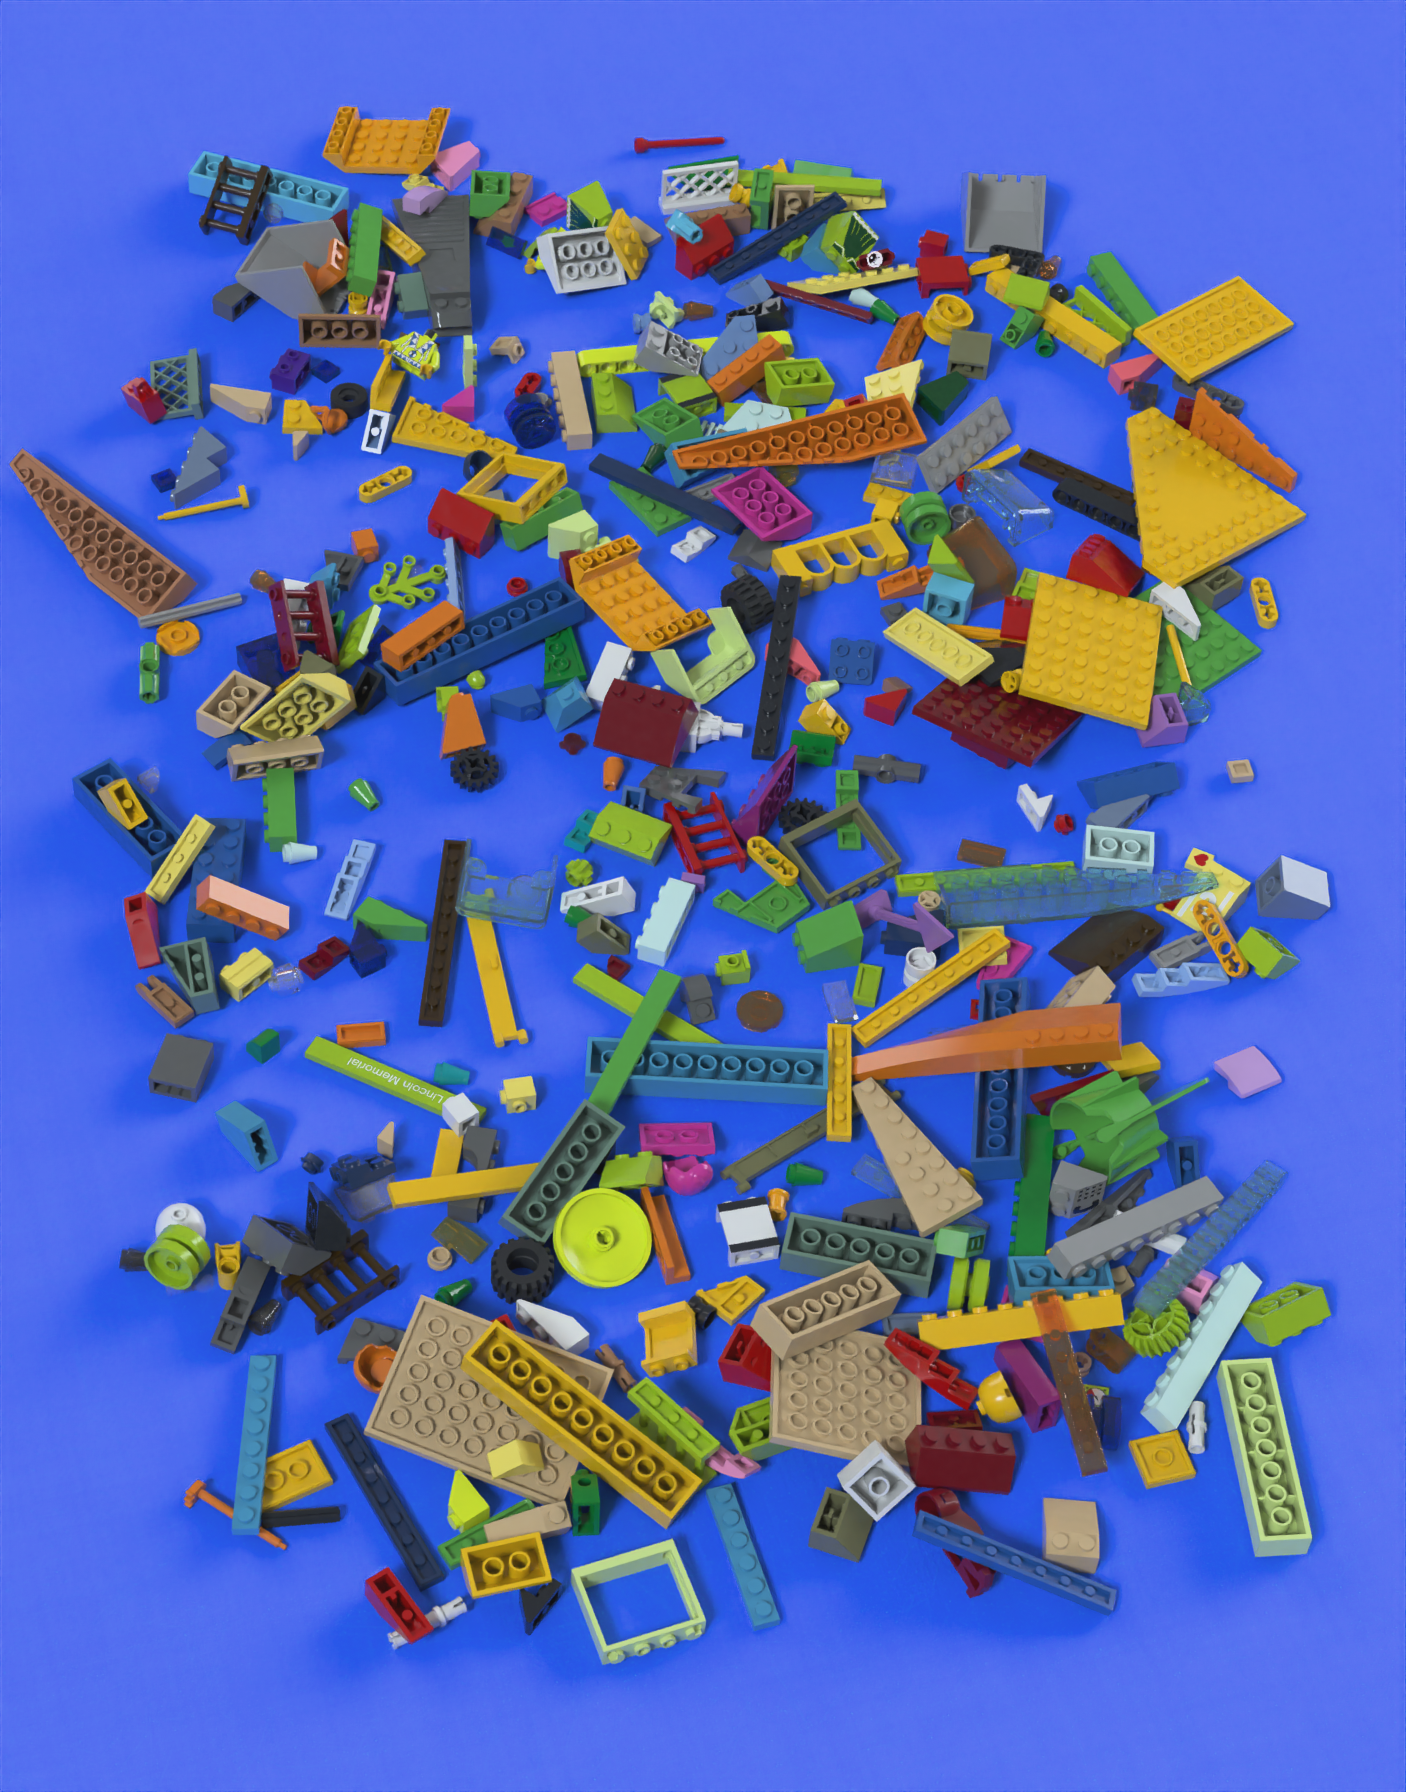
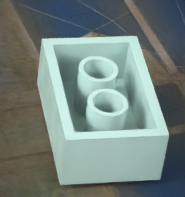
[1081,825,1155,884]

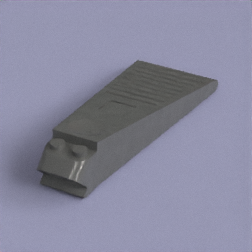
[391,194,473,337]

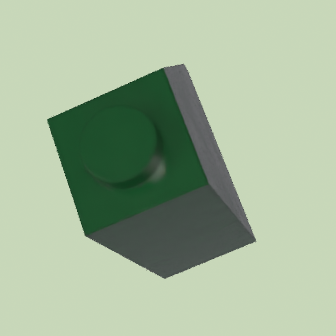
[916,371,969,426]

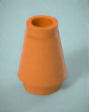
[603,756,625,791]

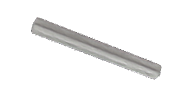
[138,593,242,629]

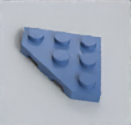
[700,315,758,381]

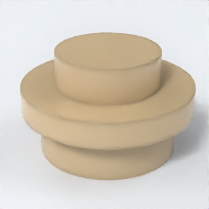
[427,1247,452,1271]

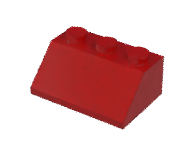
[675,213,734,281]
[428,488,495,559]
[1000,596,1034,641]

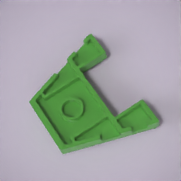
[712,858,810,934]

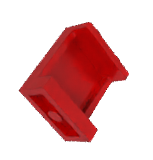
[915,255,972,299]

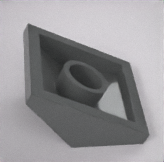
[728,529,783,572]

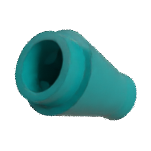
[433,1062,470,1085]

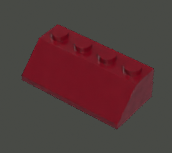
[905,1425,1016,1495]

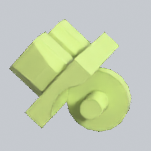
[649,291,684,329]

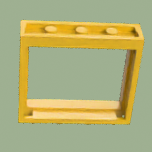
[456,452,568,525]

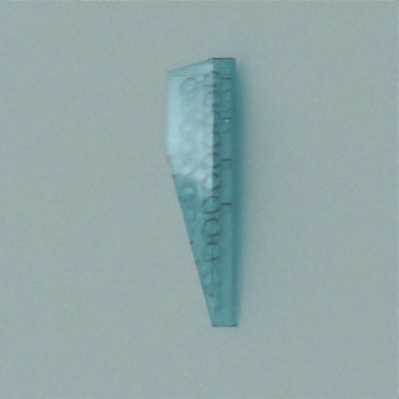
[933,864,1219,930]

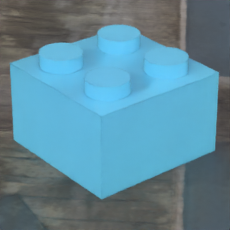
[922,572,975,626]

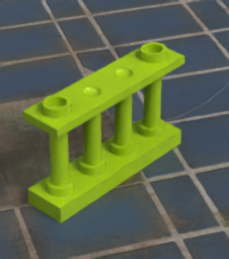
[627,1377,720,1491]

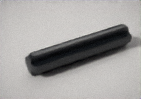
[261,1506,340,1528]

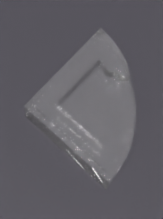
[137,765,160,794]

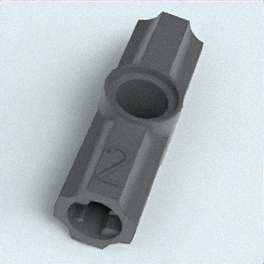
[852,754,921,784]

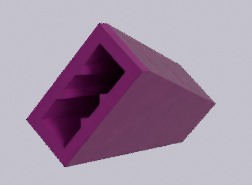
[993,1339,1062,1434]

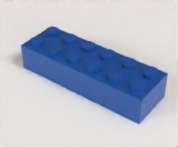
[72,758,182,879]
[186,817,247,943]

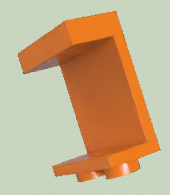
[303,237,350,297]

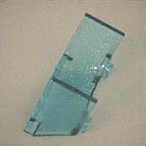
[455,838,558,929]

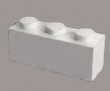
[586,641,635,711]

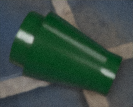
[641,443,667,473]

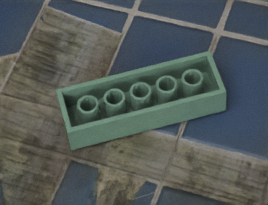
[498,1099,625,1244]
[779,1212,936,1298]

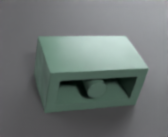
[393,272,429,320]

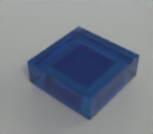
[311,359,341,384]
[151,468,177,493]

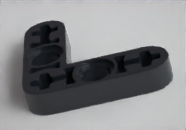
[989,245,1045,279]

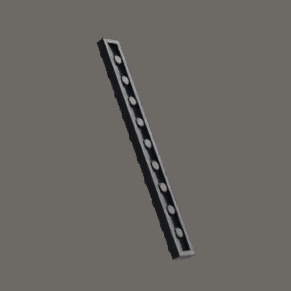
[751,575,802,761]

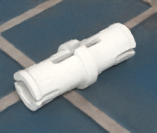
[1186,1401,1207,1454]

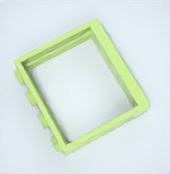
[571,1539,706,1665]

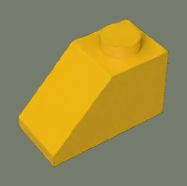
[97,778,148,830]

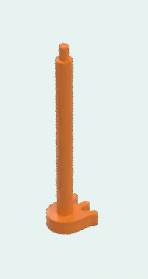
[184,1479,288,1550]

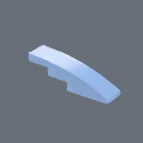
[324,839,376,921]
[1131,962,1230,997]

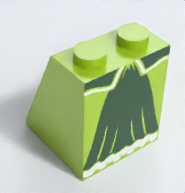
[566,181,613,231]
[820,210,879,274]

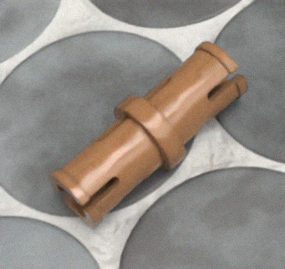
[595,1344,638,1393]

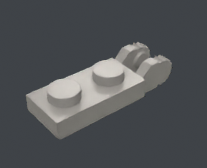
[1149,931,1212,969]

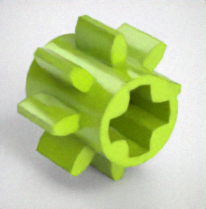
[565,859,593,888]

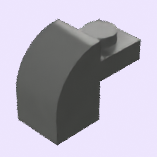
[678,973,716,1025]

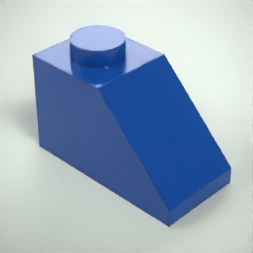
[490,683,542,722]
[1166,1136,1200,1189]

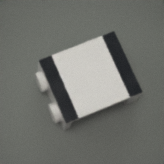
[715,1196,780,1267]

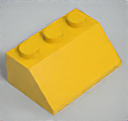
[460,1532,552,1599]

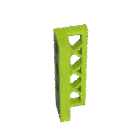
[1062,285,1133,348]

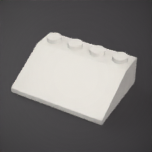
[536,226,626,294]

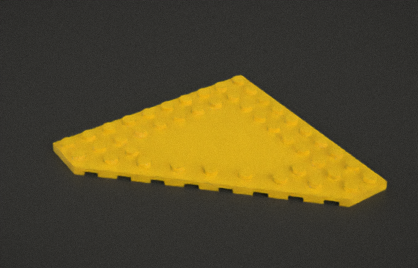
[1125,406,1307,589]

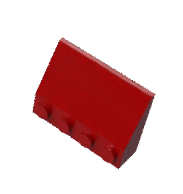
[1066,534,1145,597]

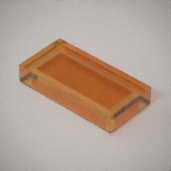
[957,839,1006,868]

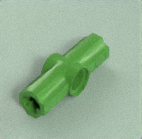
[139,642,160,704]

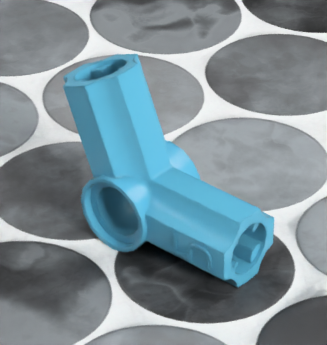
[665,209,703,244]

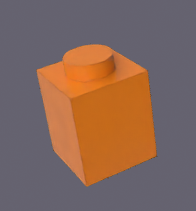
[351,528,379,563]

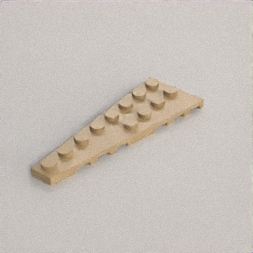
[851,1077,983,1238]

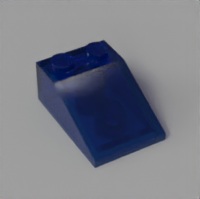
[236,633,296,707]

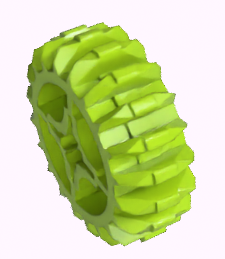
[1122,1294,1191,1359]

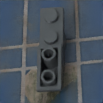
[841,1198,939,1234]
[210,1256,271,1355]

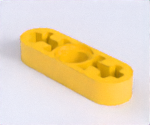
[359,466,412,503]
[1249,577,1278,629]
[747,836,799,886]

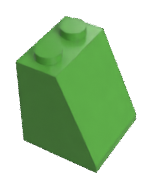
[792,900,864,973]

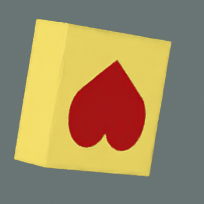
[1184,847,1214,874]

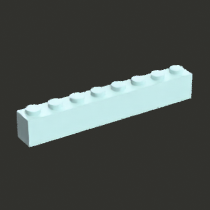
[1140,1262,1262,1433]

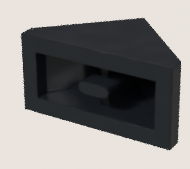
[353,665,385,715]

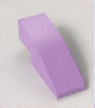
[403,185,448,215]

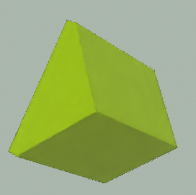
[1003,273,1050,311]
[927,534,975,584]

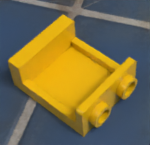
[638,1301,698,1378]

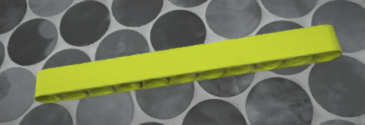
[576,331,794,377]

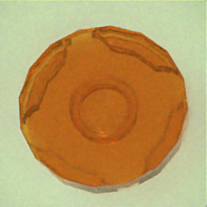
[736,990,783,1033]

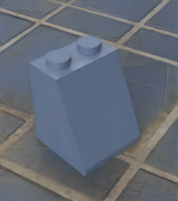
[1255,855,1330,920]

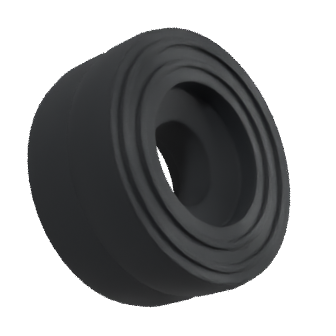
[330,383,368,419]

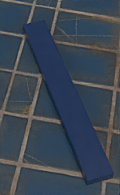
[708,191,847,285]
[589,453,743,536]
[324,1413,444,1592]

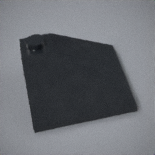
[974,639,1026,687]

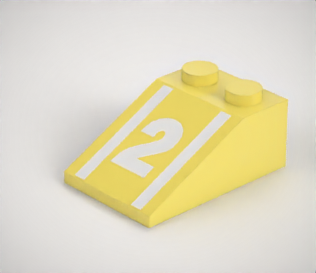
[1171,860,1251,937]

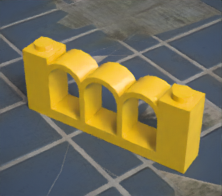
[771,519,909,597]

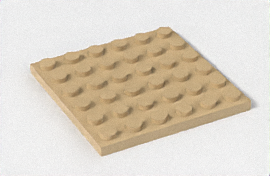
[769,1330,921,1473]

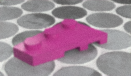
[976,936,1033,990]

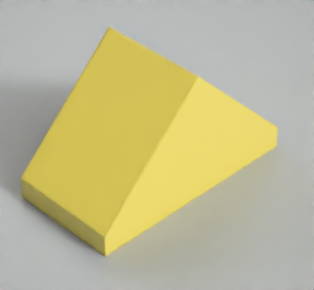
[487,1439,544,1480]

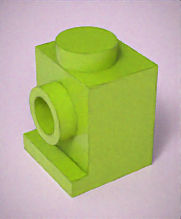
[777,234,809,262]
[436,686,459,721]
[714,950,751,986]

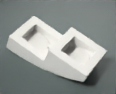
[670,526,716,563]

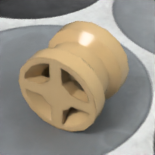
[918,891,941,912]

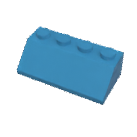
[1007,1256,1115,1306]

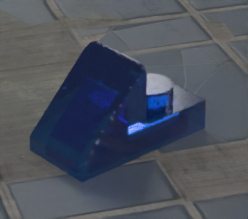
[358,624,395,669]

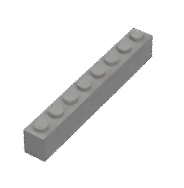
[1047,1176,1224,1280]

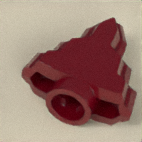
[856,248,895,272]

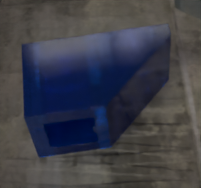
[349,921,387,979]

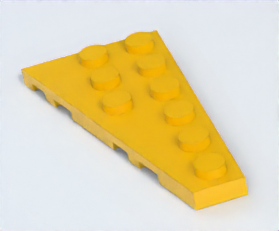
[392,396,518,462]

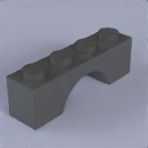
[447,1125,501,1224]

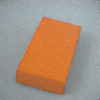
[336,1021,386,1048]

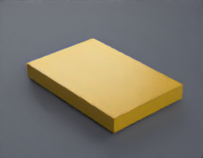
[262,1439,333,1513]

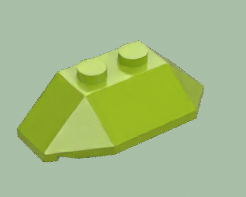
[728,1397,793,1461]

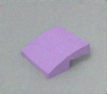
[1214,1046,1282,1099]

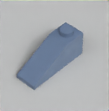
[1085,794,1150,829]

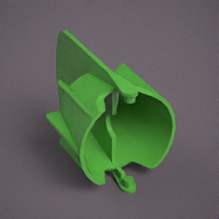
[1050,1071,1210,1186]

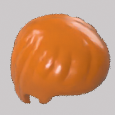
[353,1344,397,1394]

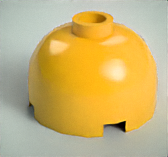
[976,1370,1023,1423]

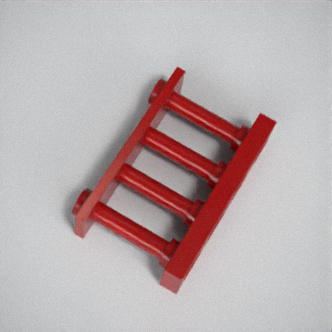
[662,792,748,875]

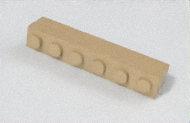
[547,351,592,451]

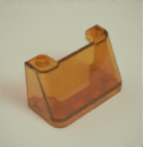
[927,516,1017,610]

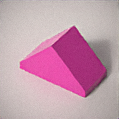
[442,385,474,422]

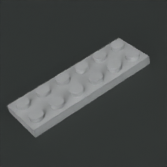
[916,396,1012,493]

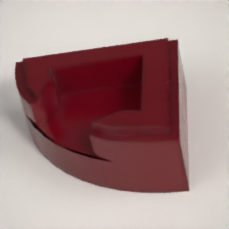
[607,955,631,982]

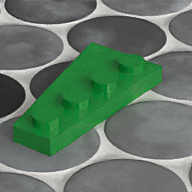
[544,626,587,690]

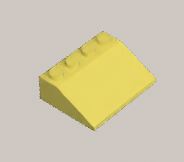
[240,673,351,742]

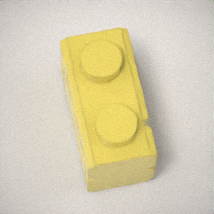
[219,948,274,1002]

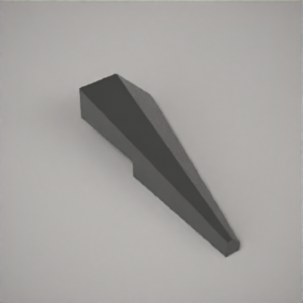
[1065,1169,1152,1266]

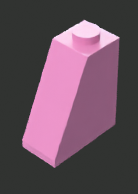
[430,141,481,192]

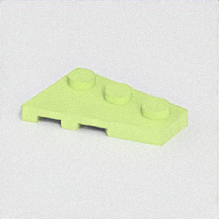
[462,335,477,389]

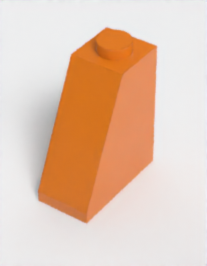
[439,692,486,760]

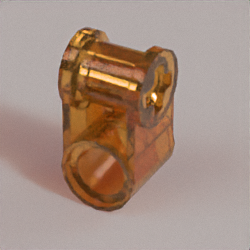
[1086,1327,1136,1374]

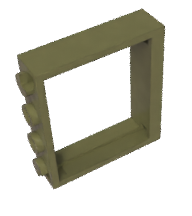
[778,799,902,911]

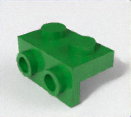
[789,730,836,767]

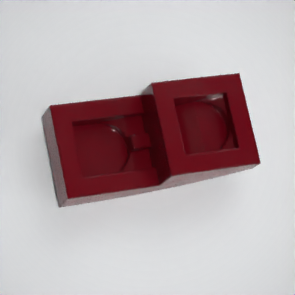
[298,936,351,980]

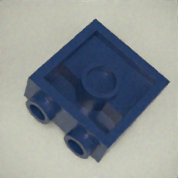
[329,1154,397,1190]

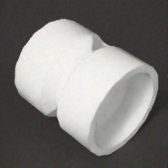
[903,947,936,988]

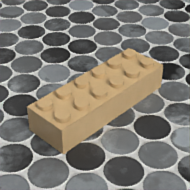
[750,1260,901,1361]

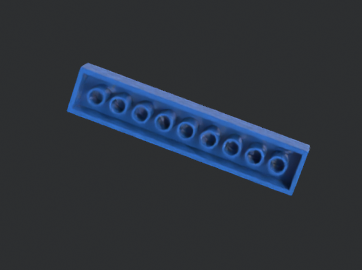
[374,577,585,706]
[970,977,1031,1181]

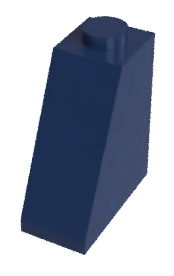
[880,909,944,960]

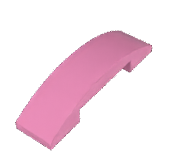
[682,1407,761,1479]

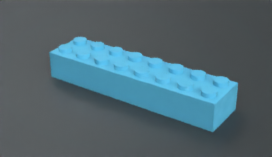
[188,151,349,223]

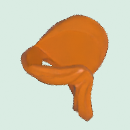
[309,405,348,435]

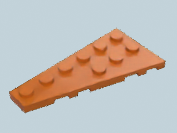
[1189,387,1298,493]

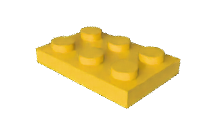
[605,208,649,280]

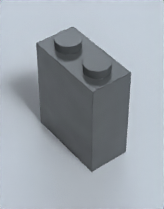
[148,1033,215,1103]

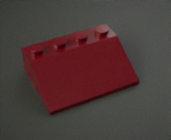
[593,678,699,769]

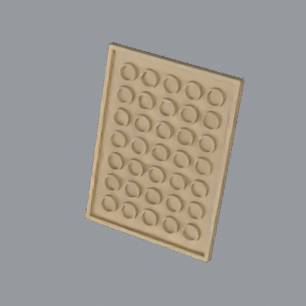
[363,1295,614,1505]

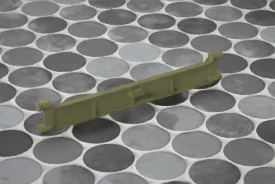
[720,1079,901,1195]

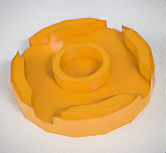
[156,620,200,656]

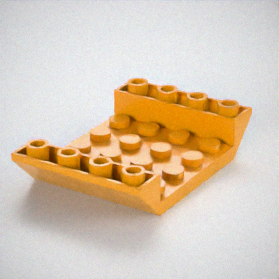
[322,106,451,174]
[569,534,713,651]

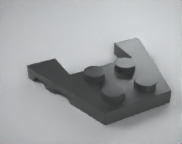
[639,766,726,814]

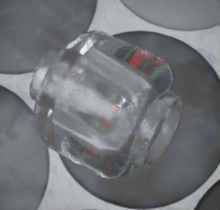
[268,963,305,997]

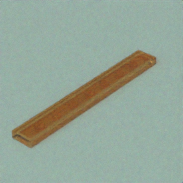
[1030,1288,1108,1477]

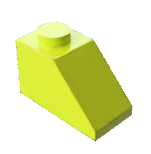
[447,1470,490,1533]

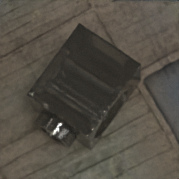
[1127,381,1159,411]

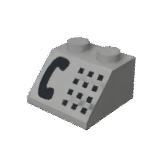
[1048,1160,1108,1219]

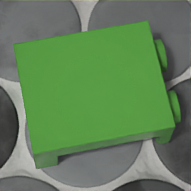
[749,168,774,230]

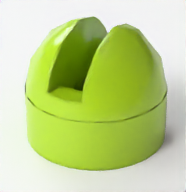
[466,670,485,690]

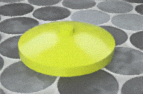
[553,1188,652,1289]

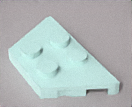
[721,400,792,432]

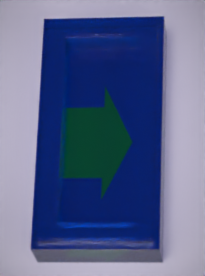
[485,226,528,260]

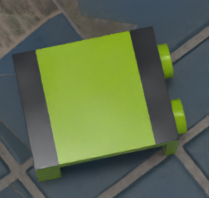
[658,372,717,418]

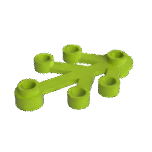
[369,555,446,609]

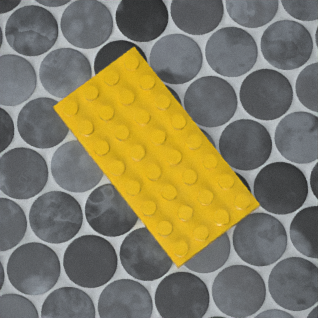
[1133,275,1294,384]

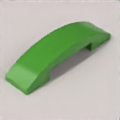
[835,770,861,850]

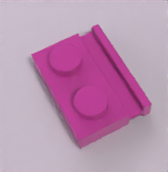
[524,192,567,227]

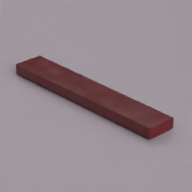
[765,279,874,325]

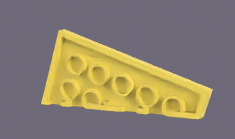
[787,264,918,294]
[864,359,924,466]

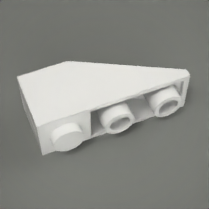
[516,1299,589,1355]

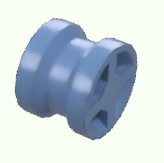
[633,313,651,334]

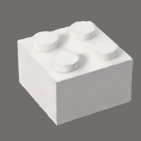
[837,1440,916,1521]

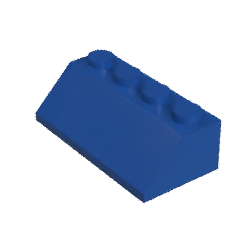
[1076,761,1180,809]

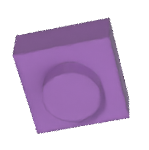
[681,872,706,894]

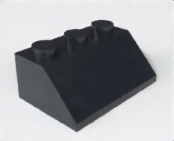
[305,1182,351,1251]

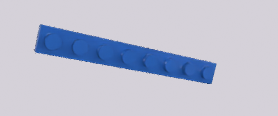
[912,1510,1116,1616]

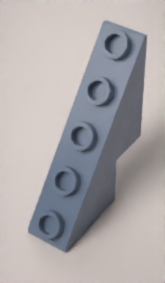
[170,426,227,510]

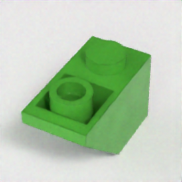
[999,306,1045,350]

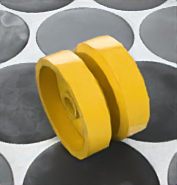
[922,294,974,346]

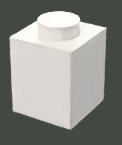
[442,1093,479,1137]

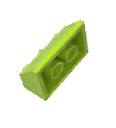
[764,358,835,407]
[591,373,637,433]
[588,801,673,867]
[1240,1281,1331,1347]

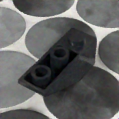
[725,296,790,332]

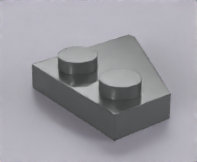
[324,549,365,592]

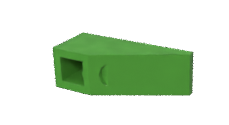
[353,896,428,942]

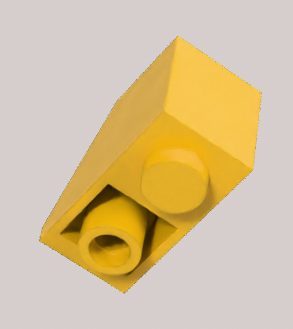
[798,699,851,745]

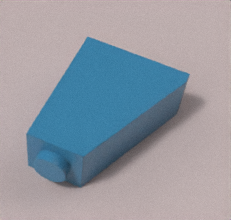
[215,1101,278,1172]

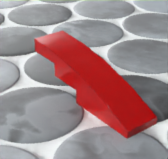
[884,1327,978,1410]

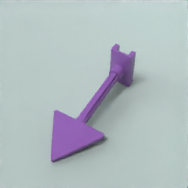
[854,889,954,953]

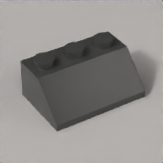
[242,1214,332,1277]

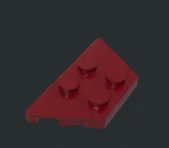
[1030,1069,1114,1116]

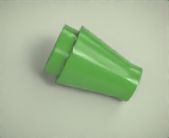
[348,778,380,812]

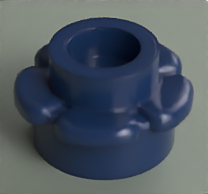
[301,1152,324,1175]

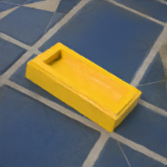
[968,254,1011,276]

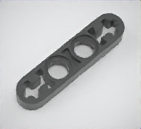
[1172,373,1244,416]

